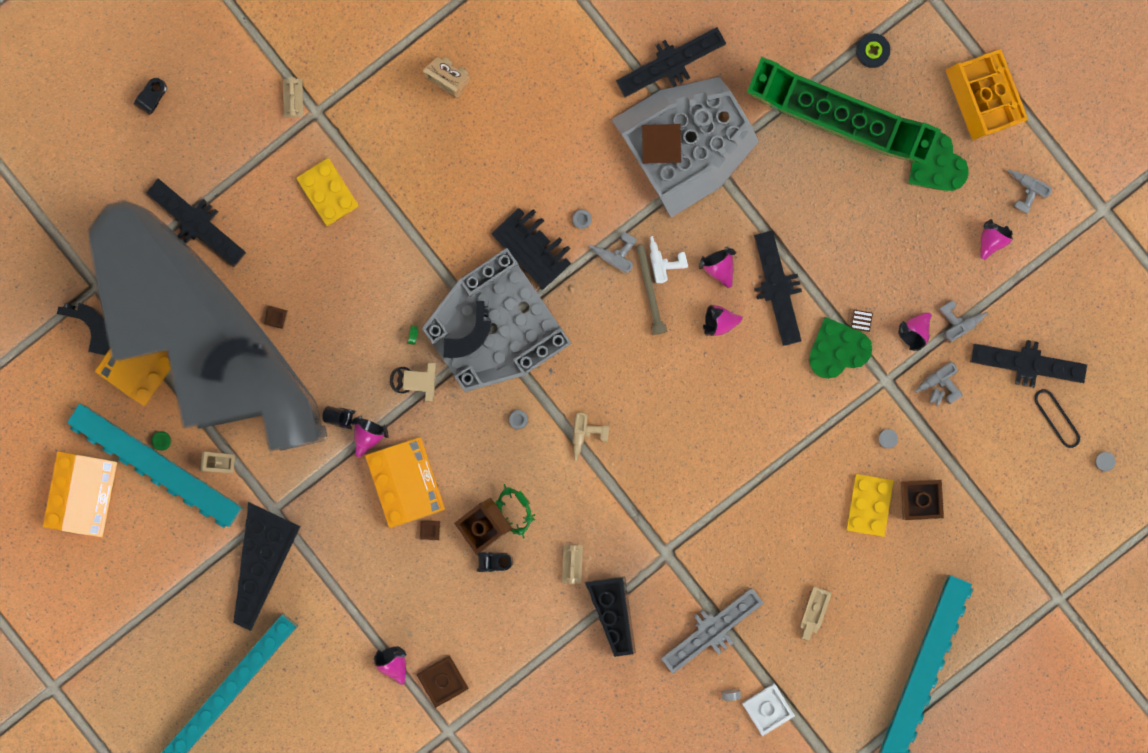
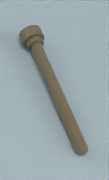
[637,244,667,335]

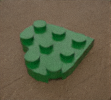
[908,132,969,191]
[809,317,872,379]

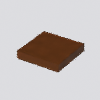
[642,124,682,164]
[416,655,469,708]

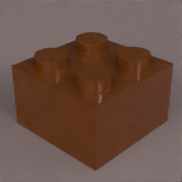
[901,479,944,520]
[454,497,513,554]

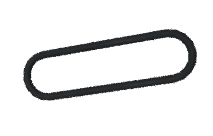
[1035,389,1080,448]

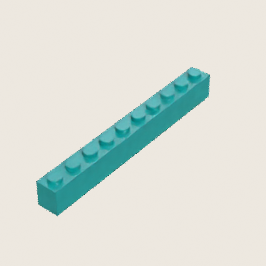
[67,404,243,528]
[879,575,973,753]
[162,614,298,753]

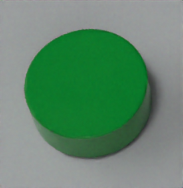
[407,325,418,345]
[152,431,172,451]

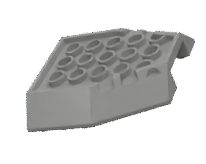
[612,77,759,217]
[422,248,572,392]

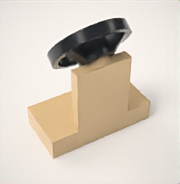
[390,363,437,402]

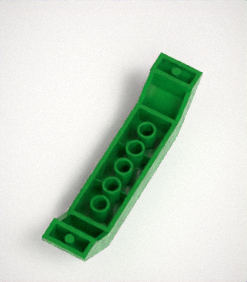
[747,56,941,166]

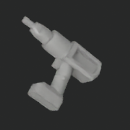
[1008,169,1052,214]
[589,232,637,274]
[940,300,988,342]
[914,362,963,404]

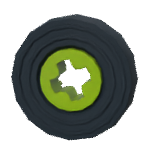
[856,33,891,68]

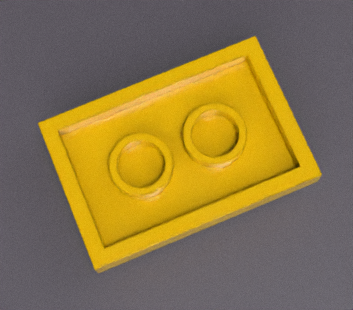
[296,158,360,227]
[846,474,894,537]

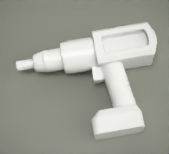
[650,236,688,284]

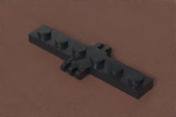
[616,27,726,98]
[146,178,247,267]
[754,230,802,346]
[970,340,1088,388]

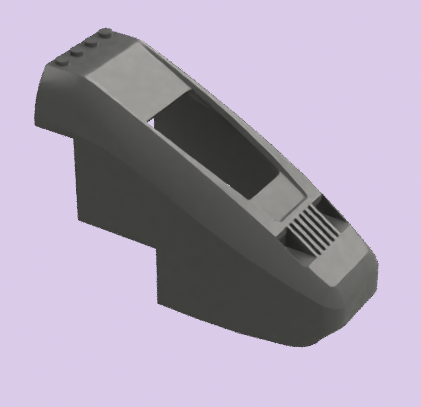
[89,200,327,451]

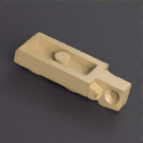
[800,586,832,641]

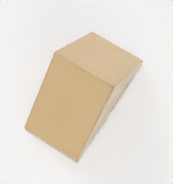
[200,451,235,474]

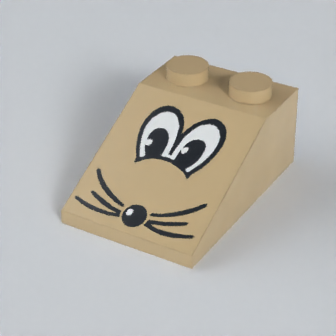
[423,57,470,99]

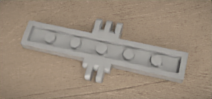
[661,588,764,674]

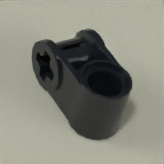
[134,78,167,115]
[322,406,356,430]
[476,552,514,572]

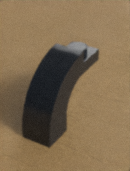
[443,301,492,358]
[57,303,110,355]
[200,338,269,382]

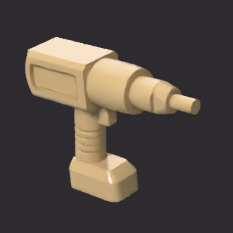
[573,413,609,461]

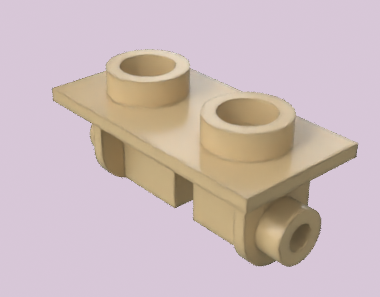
[283,77,303,117]
[562,545,583,584]

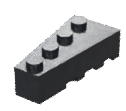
[585,576,636,657]

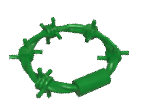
[494,484,536,539]

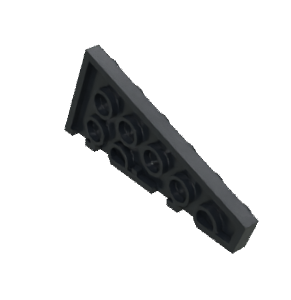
[233,502,301,631]

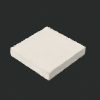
[742,683,795,736]

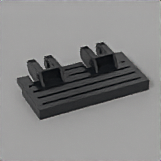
[491,208,571,290]

